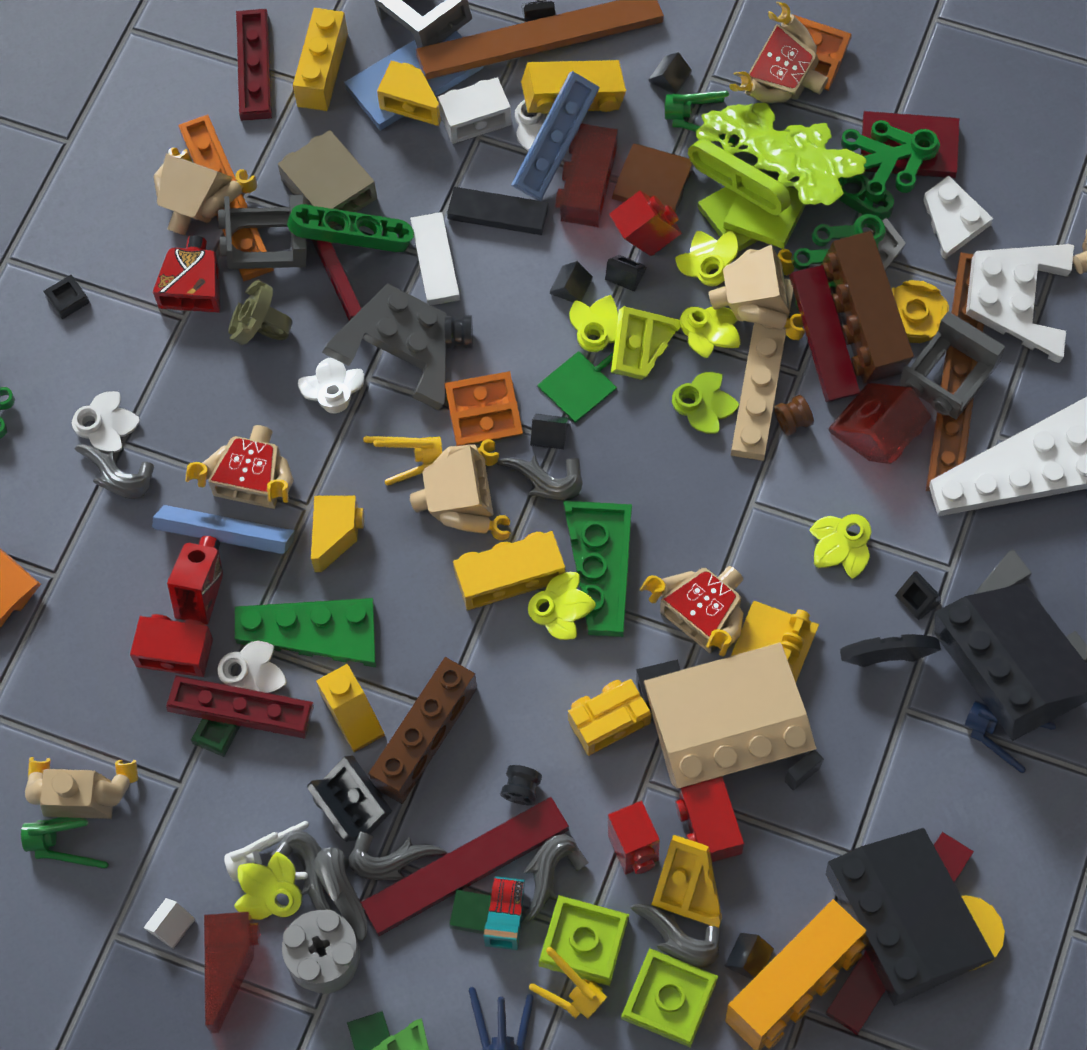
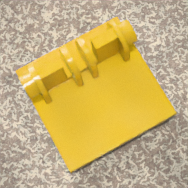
[731,600,819,683]

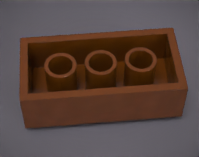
[821,230,914,384]

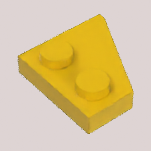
[651,835,722,928]

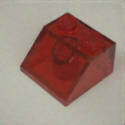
[828,383,931,464]

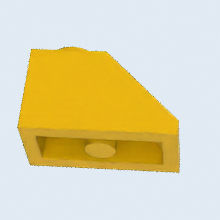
[377,61,441,126]
[311,495,364,572]
[316,664,385,752]

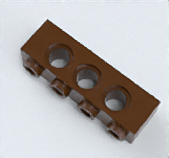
[368,657,477,804]

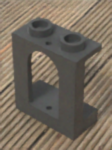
[374,0,472,48]
[218,195,307,269]
[900,311,1005,420]

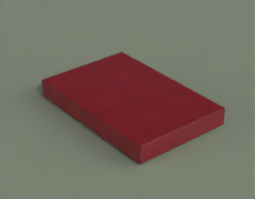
[860,111,960,178]

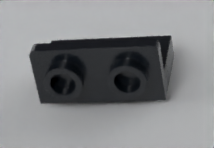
[307,755,392,842]

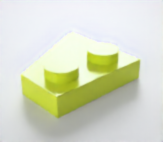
[611,306,681,380]

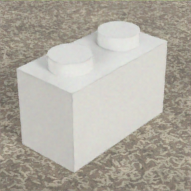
[438,77,512,144]

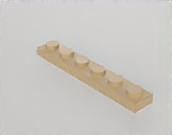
[731,279,793,461]

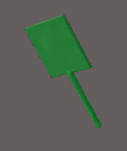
[537,351,617,423]

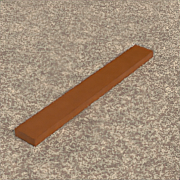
[416,0,664,80]
[925,252,984,492]

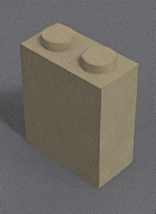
[277,130,377,228]

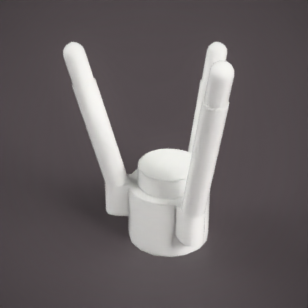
[225,821,309,881]

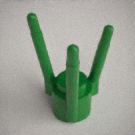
[665,91,735,144]
[21,817,109,869]

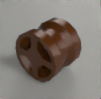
[774,395,814,436]

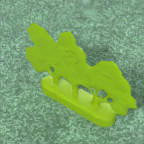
[688,103,866,215]

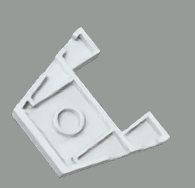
[966,244,1074,363]

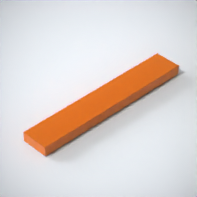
[178,114,274,281]

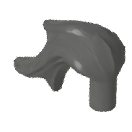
[75,445,154,499]
[497,456,583,501]
[270,830,331,910]
[349,831,448,881]
[521,834,589,923]
[313,847,367,941]
[630,904,720,968]

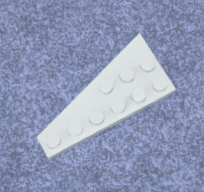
[929,397,1087,516]

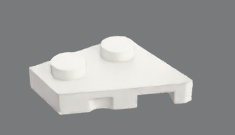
[923,176,993,259]

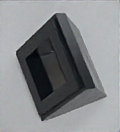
[521,0,555,23]
[649,52,692,94]
[605,255,647,292]
[550,261,593,303]
[530,414,569,450]
[895,571,941,620]
[725,933,774,980]

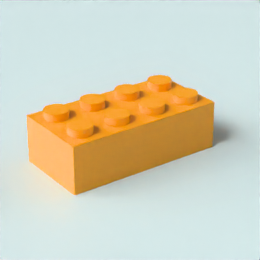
[725,899,867,1050]

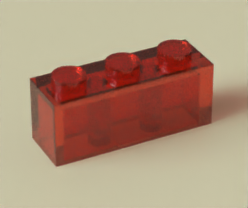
[555,123,618,228]

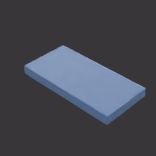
[344,31,484,131]

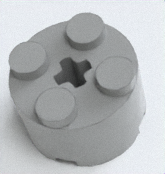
[282,909,361,994]

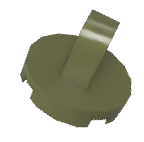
[228,280,293,345]

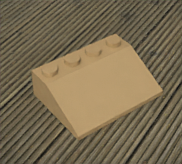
[644,642,816,789]

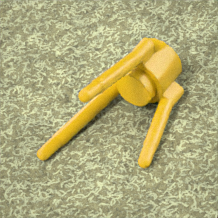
[363,436,442,486]
[529,947,607,1019]

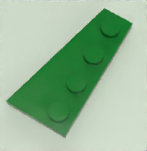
[563,501,632,637]
[235,598,376,668]

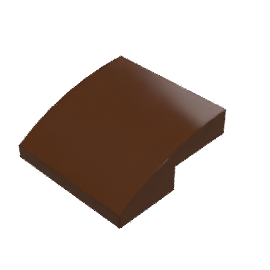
[612,143,694,212]

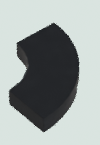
[840,634,941,667]

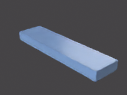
[511,71,600,201]
[152,505,295,554]

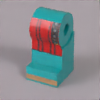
[483,876,525,950]

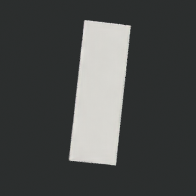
[410,212,460,306]

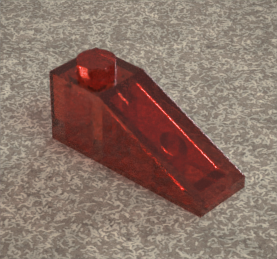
[204,912,260,1033]

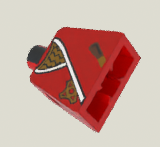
[153,235,220,313]
[167,536,223,625]

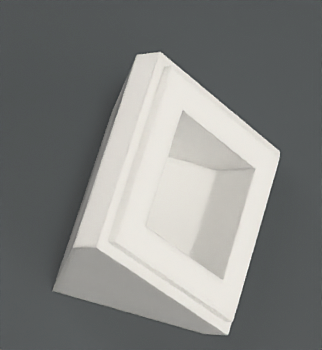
[144,898,196,949]

